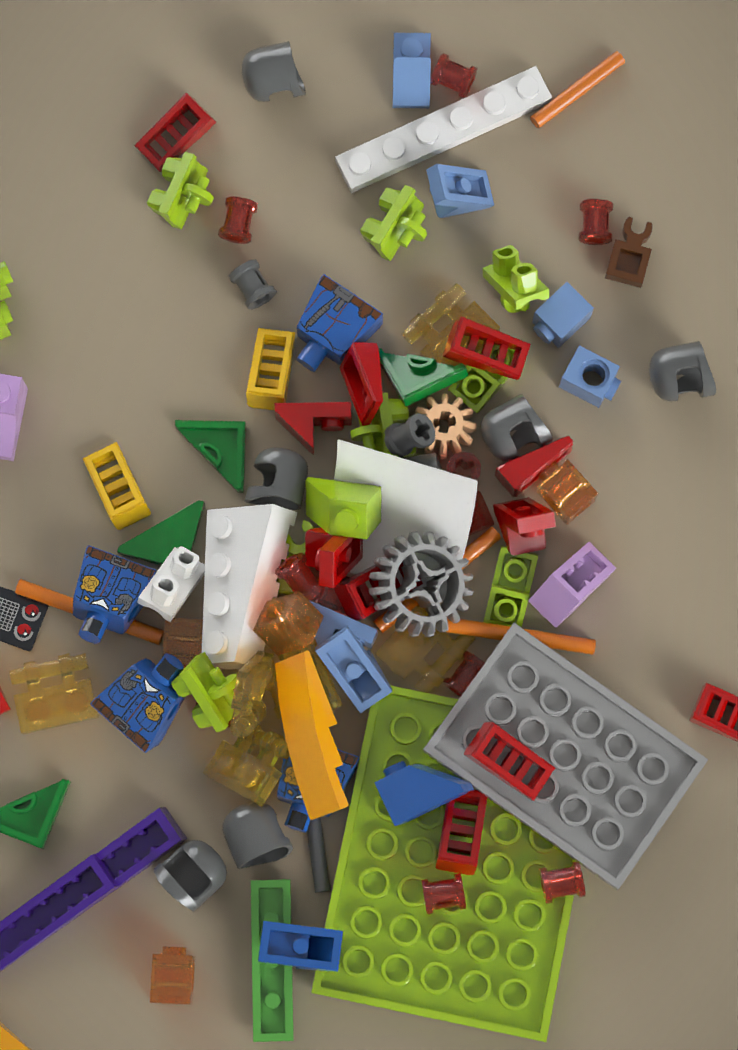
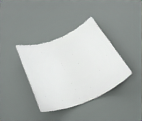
[334,439,478,601]

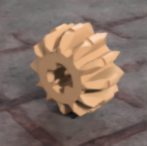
[415,393,477,459]

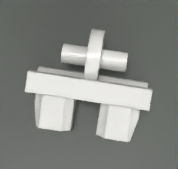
[137,547,205,622]

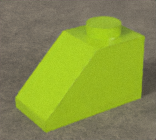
[305,477,381,540]

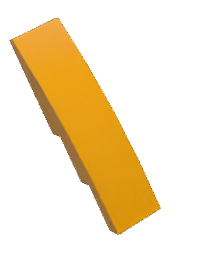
[275,650,349,821]

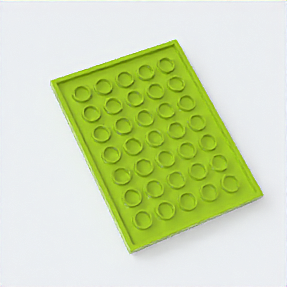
[311,685,580,1042]

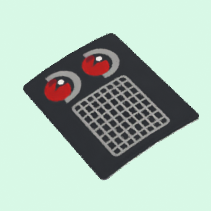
[0,586,49,652]

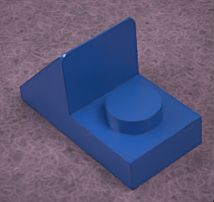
[258,921,343,972]

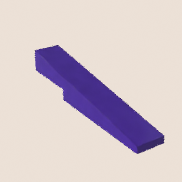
[0,807,187,972]

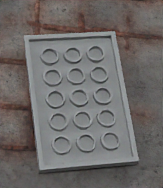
[423,623,708,890]

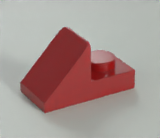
[274,402,352,455]
[493,497,556,556]
[305,528,363,588]

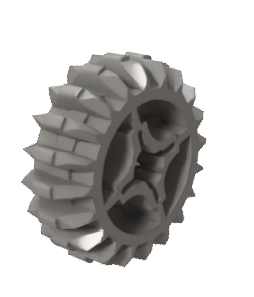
[369,531,474,637]

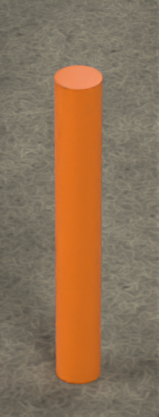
[530,51,625,129]

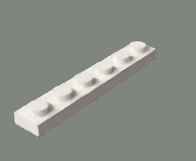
[335,66,552,193]

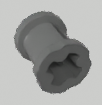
[229,259,277,310]
[384,413,435,457]

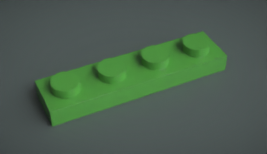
[251,879,294,1042]

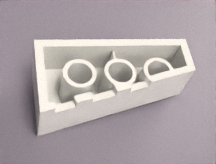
[202,504,297,669]

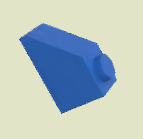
[374,761,474,826]

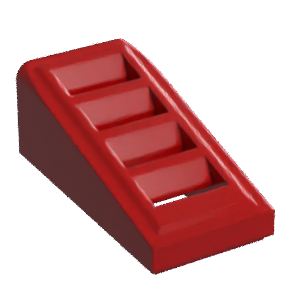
[134,93,216,172]
[443,316,531,380]
[339,342,383,426]
[495,436,574,497]
[334,563,423,620]
[689,683,738,742]
[464,722,555,801]
[435,790,488,875]

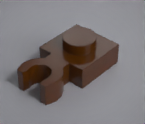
[605,217,652,288]

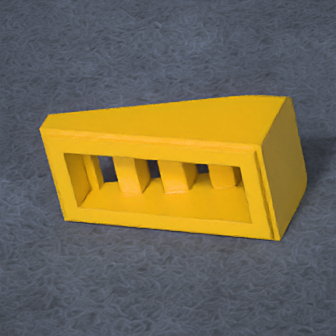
[246,328,296,410]
[82,442,151,530]

